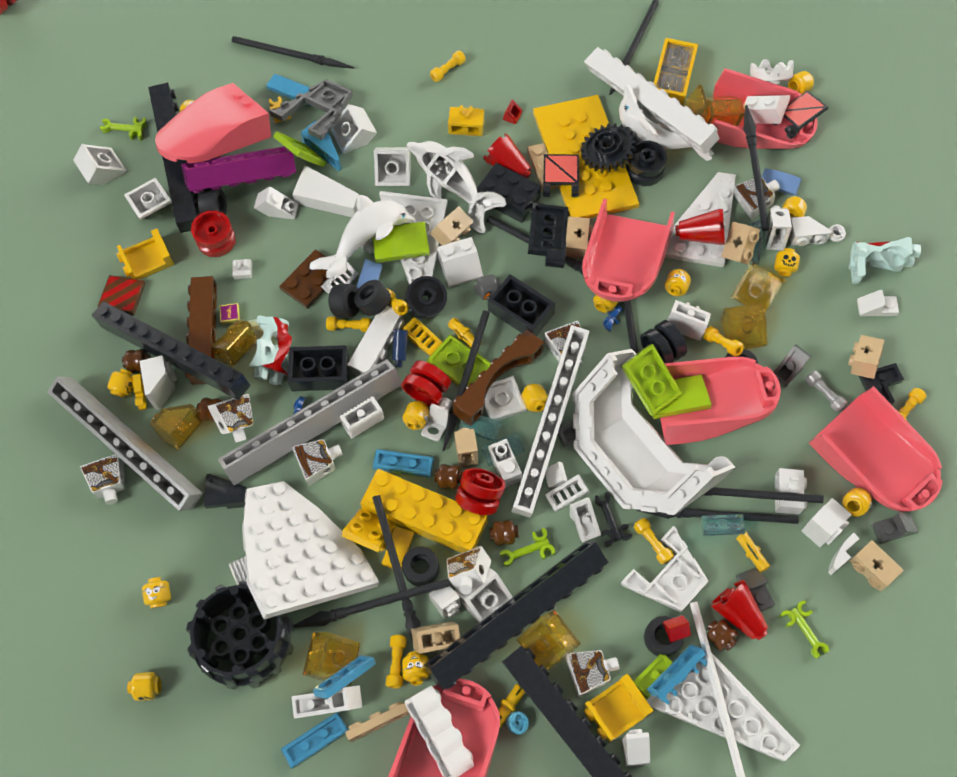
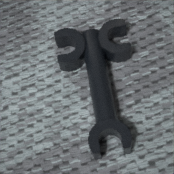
[595,492,632,547]

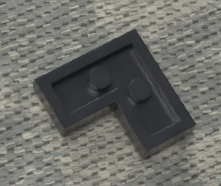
[859,363,904,405]

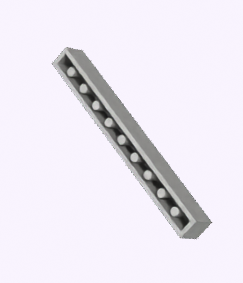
[218,359,402,485]
[47,376,203,511]

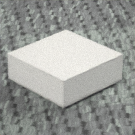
[545,462,567,489]

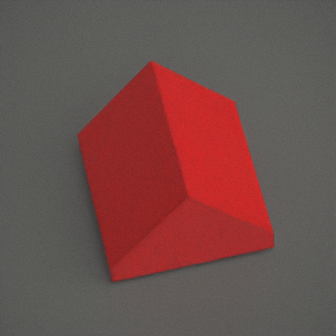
[503,99,523,124]
[663,615,691,642]

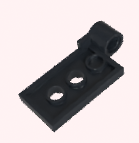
[528,203,568,269]

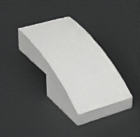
[828,533,860,575]

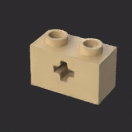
[430,206,474,246]
[566,216,593,258]
[721,222,760,265]
[848,335,885,379]
[454,428,478,468]
[850,540,904,592]
[411,621,460,654]

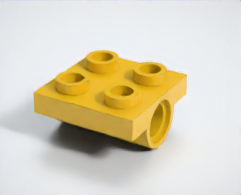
[342,508,396,552]

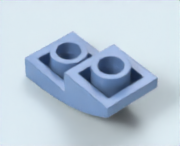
[762,168,801,196]
[357,259,382,289]

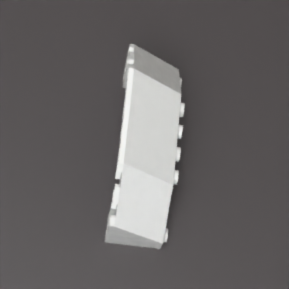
[572,349,736,515]

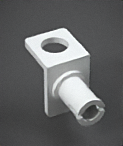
[421,398,453,442]

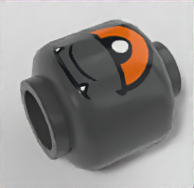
[474,275,501,300]

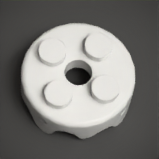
[750,59,794,84]

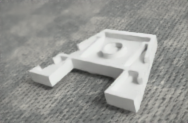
[621,526,709,613]

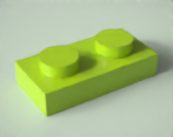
[633,654,673,699]

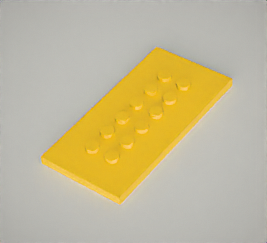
[533,95,639,219]

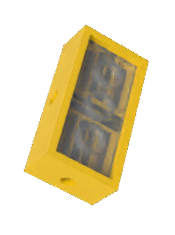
[654,38,698,106]

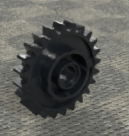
[580,123,638,173]

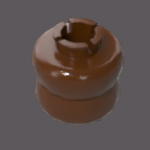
[122,349,151,373]
[196,397,222,422]
[434,464,464,489]
[489,519,519,546]
[706,620,738,651]

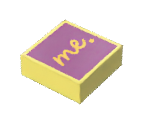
[219,303,240,325]

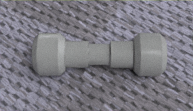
[805,371,847,412]

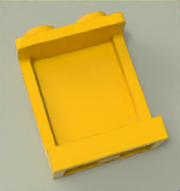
[116,228,174,280]
[583,673,654,743]

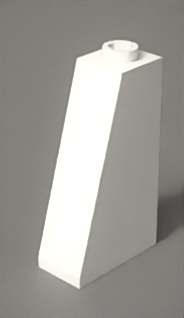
[293,166,359,217]

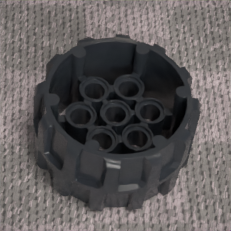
[186,581,294,690]

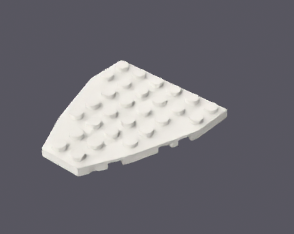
[242,481,379,619]

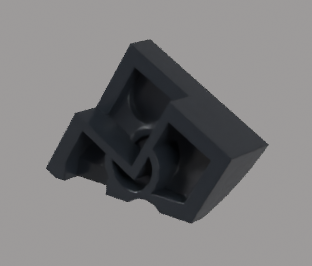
[204,474,247,509]

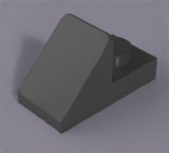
[773,344,811,387]
[871,512,918,544]
[736,568,775,611]

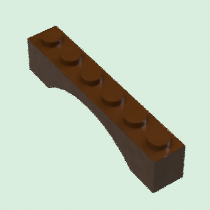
[453,329,544,427]

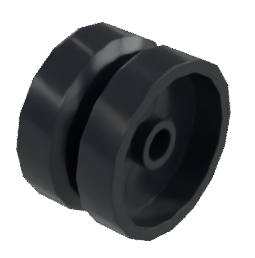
[626,140,667,186]
[405,276,447,320]
[640,320,688,363]

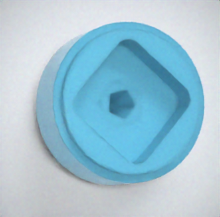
[506,711,529,734]

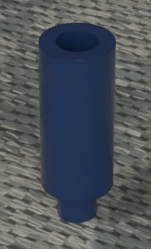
[392,330,408,368]

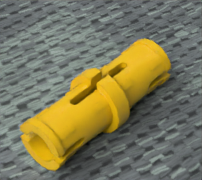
[448,317,482,347]
[736,532,771,573]
[498,684,526,728]

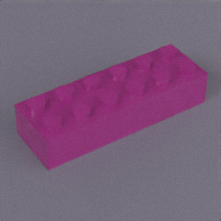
[181,146,296,193]

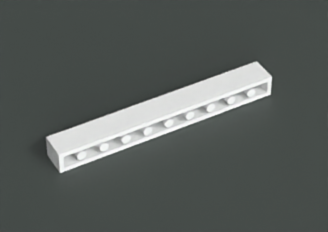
[584,47,720,155]
[511,325,590,518]

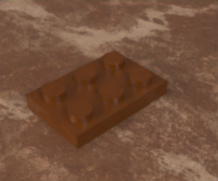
[279,249,337,309]

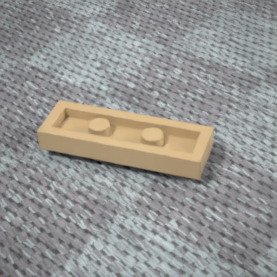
[527,143,559,192]
[345,702,410,743]

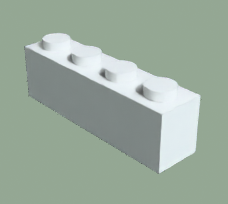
[347,306,405,376]

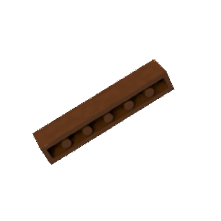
[185,276,217,385]

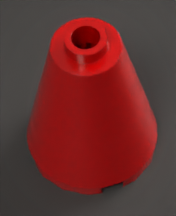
[483,133,532,179]
[675,209,725,245]
[710,579,768,640]

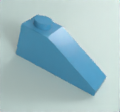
[301,120,341,171]

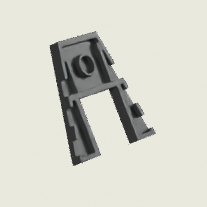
[269,79,353,140]

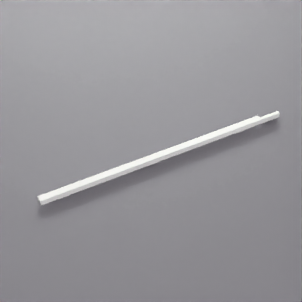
[690,602,745,777]

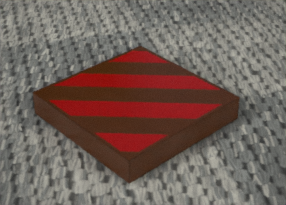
[98,275,145,315]

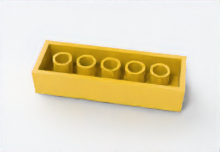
[360,469,488,553]

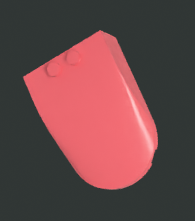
[708,68,818,149]
[155,83,271,163]
[582,199,675,302]
[660,357,781,445]
[809,386,943,512]
[388,678,500,777]

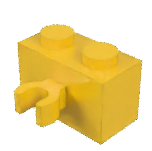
[448,105,484,136]

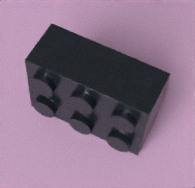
[477,163,541,223]
[488,274,555,336]
[288,345,349,391]

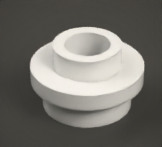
[829,224,846,242]

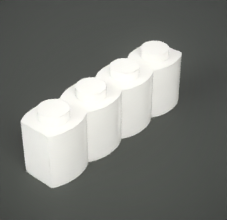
[405,686,474,777]

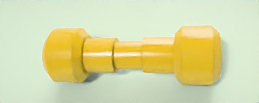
[430,50,466,82]
[386,288,409,316]
[326,316,372,332]
[703,326,744,357]
[898,388,926,421]
[634,518,674,565]
[385,635,407,689]

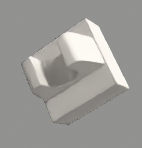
[233,259,252,280]

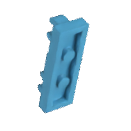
[647,645,707,704]

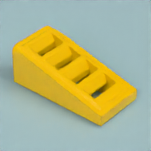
[402,317,443,356]

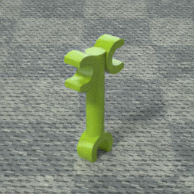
[100,117,148,141]
[500,528,555,567]
[779,600,829,659]

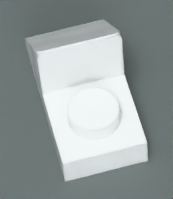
[857,290,899,316]
[570,497,601,542]

